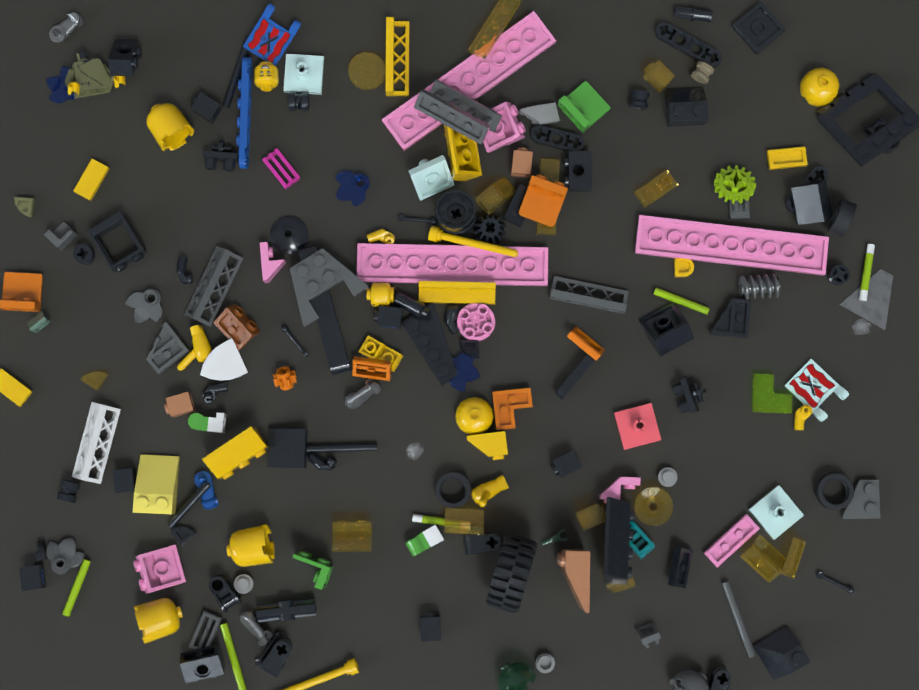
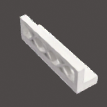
[72,402,121,484]

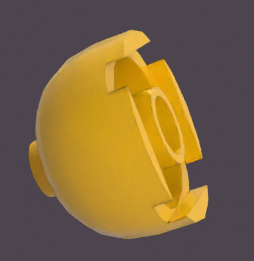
[800,67,839,107]
[455,397,494,435]

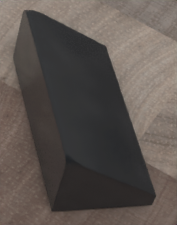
[504,184,528,228]

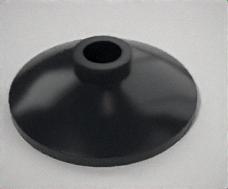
[270,216,308,254]

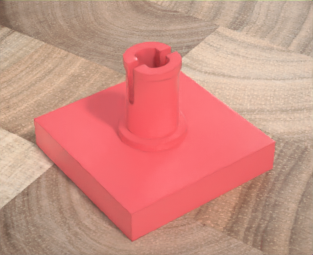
[614,403,661,450]

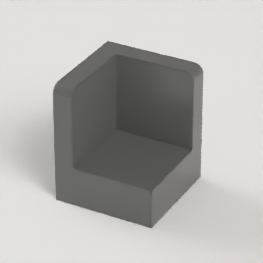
[44,222,78,251]

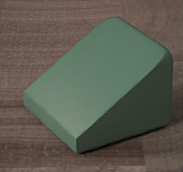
[27,311,50,333]

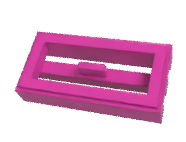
[262,148,301,190]

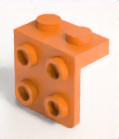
[519,175,568,227]

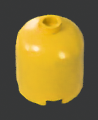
[146,103,194,151]
[226,524,275,567]
[134,598,183,644]

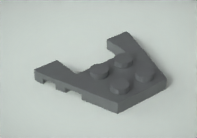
[290,248,369,327]

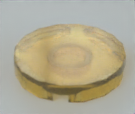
[348,52,386,90]

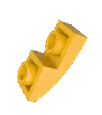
[359,336,403,372]

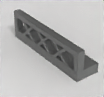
[184,246,243,327]
[549,276,629,314]

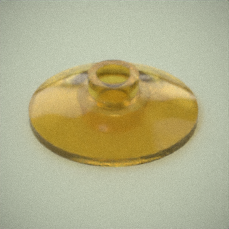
[634,487,673,526]

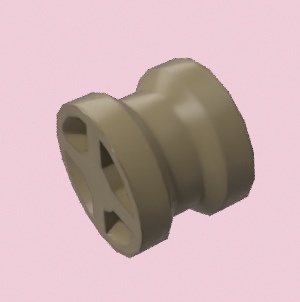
[691,61,715,84]

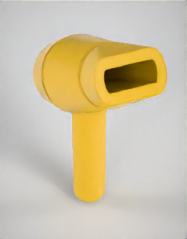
[177,325,212,371]
[471,475,509,507]

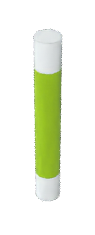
[859,244,875,301]
[412,514,471,529]

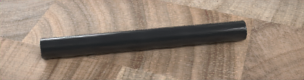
[222,35,249,108]
[307,443,377,453]

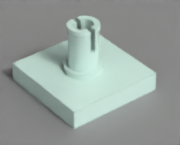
[283,54,324,95]
[408,155,455,201]
[748,485,804,540]

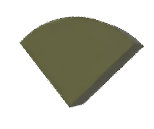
[14,197,35,218]

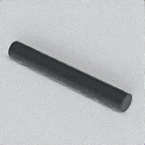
[167,481,211,528]

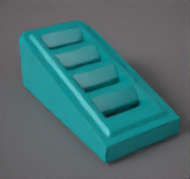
[629,522,655,560]

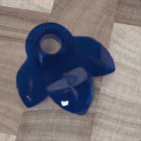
[46,66,78,103]
[335,171,370,207]
[450,353,480,392]

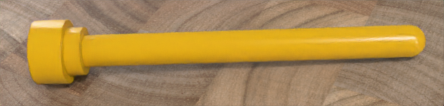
[428,226,518,257]
[282,658,360,690]

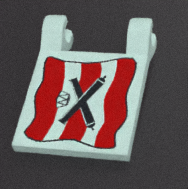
[785,359,849,422]

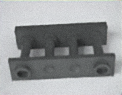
[414,79,503,145]

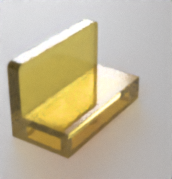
[444,508,484,535]
[740,535,788,583]

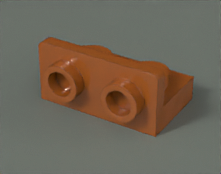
[213,304,261,350]

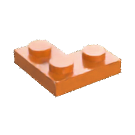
[492,388,533,430]

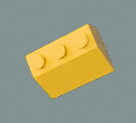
[444,125,482,181]
[202,426,268,480]

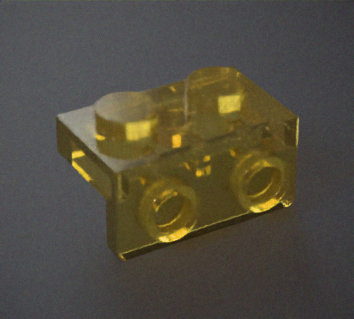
[332,520,372,552]

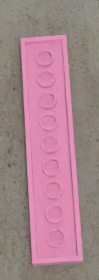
[382,11,556,151]
[635,215,829,276]
[357,243,548,286]

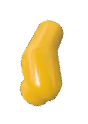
[366,229,395,244]
[794,404,812,431]

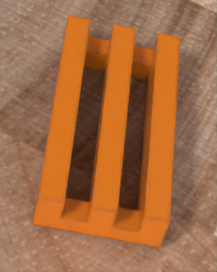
[567,326,605,361]
[352,356,392,381]

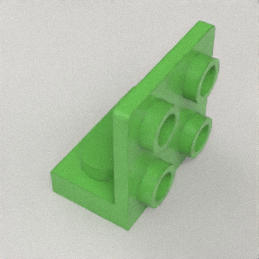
[558,81,610,133]
[292,551,334,590]

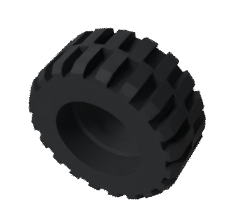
[486,533,538,613]

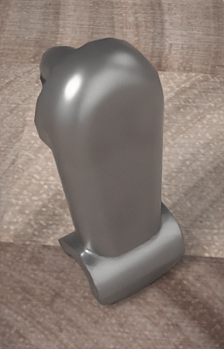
[49,12,84,43]
[345,379,381,409]
[240,610,272,646]

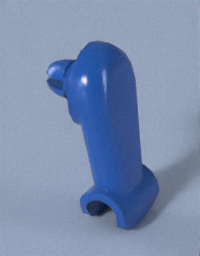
[194,471,219,510]

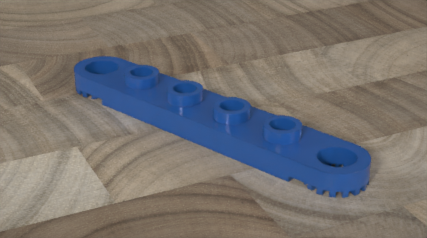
[236,57,252,169]

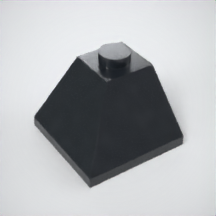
[753,626,811,680]

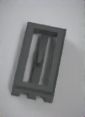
[189,610,222,650]

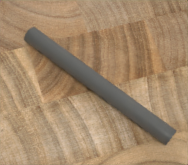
[722,581,756,658]

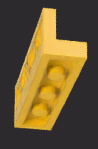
[386,17,409,96]
[419,281,496,305]

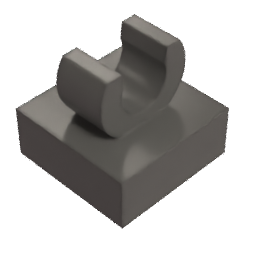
[729,199,750,219]
[636,622,661,648]

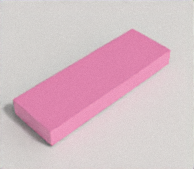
[704,514,760,568]

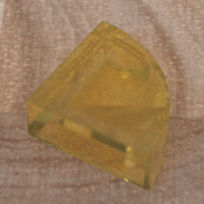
[81,371,108,391]

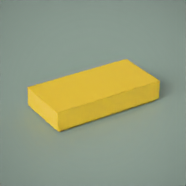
[767,146,808,170]
[73,159,110,201]
[0,369,33,407]

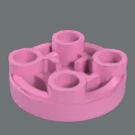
[457,303,495,341]

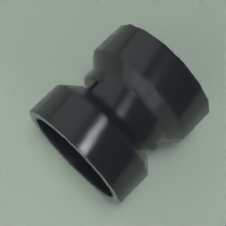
[289,92,309,112]
[57,479,81,503]

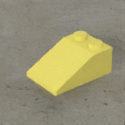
[133,455,180,515]

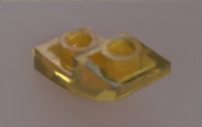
[634,170,678,208]

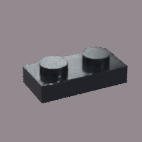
[668,547,693,588]

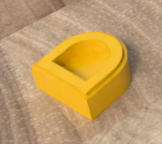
[674,258,694,277]

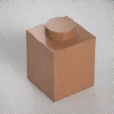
[511,148,533,178]
[164,392,196,418]

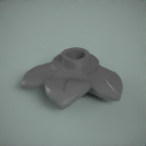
[125,289,162,323]
[46,537,85,575]

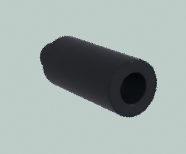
[394,292,431,318]

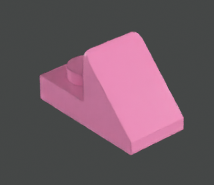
[260,242,286,283]

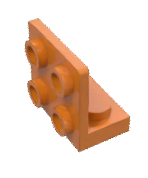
[0,272,43,312]

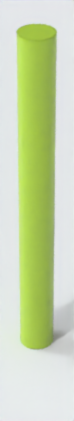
[220,623,247,690]

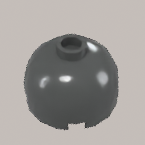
[670,669,709,690]

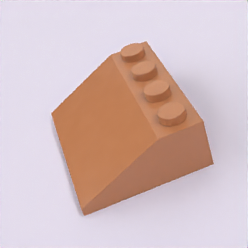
[557,549,590,613]

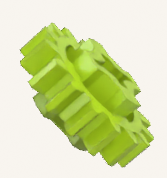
[714,165,756,204]

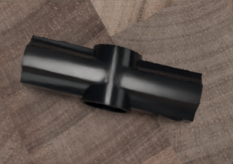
[256,598,317,622]

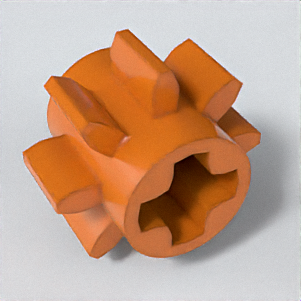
[273,366,297,390]

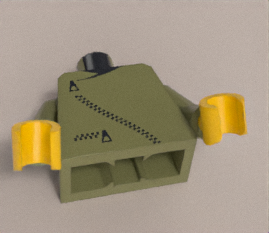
[65,51,126,99]

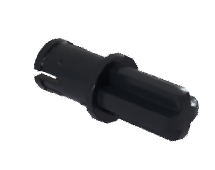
[674,6,712,22]

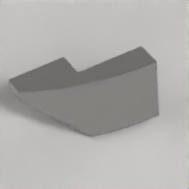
[519,102,560,125]

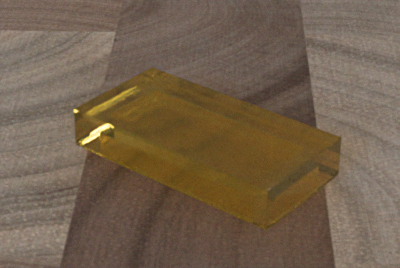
[781,537,806,579]

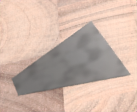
[839,269,893,330]

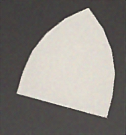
[200,339,248,381]

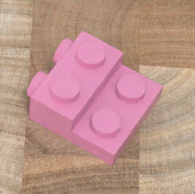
[483,102,526,153]
[133,545,186,594]

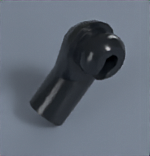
[176,256,193,285]
[444,306,460,335]
[203,382,228,404]
[307,453,337,470]

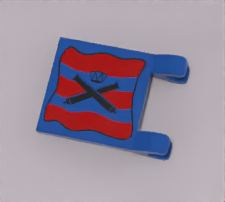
[243,4,301,66]

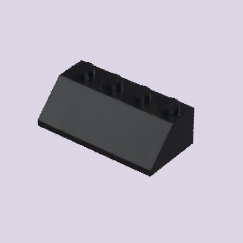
[603,497,634,585]

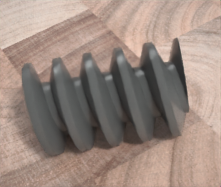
[739,274,780,300]

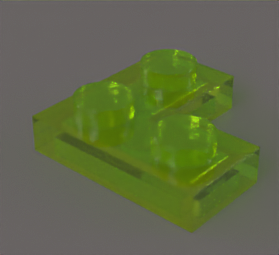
[752,373,792,414]

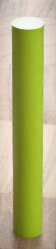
[653,287,710,315]
[62,559,91,617]

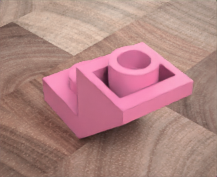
[599,477,641,503]

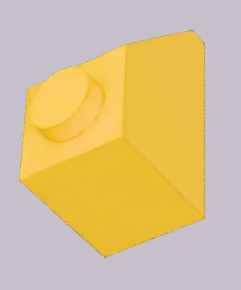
[467,431,508,460]

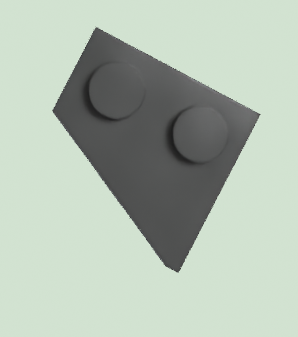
[146,322,189,375]
[841,480,880,519]

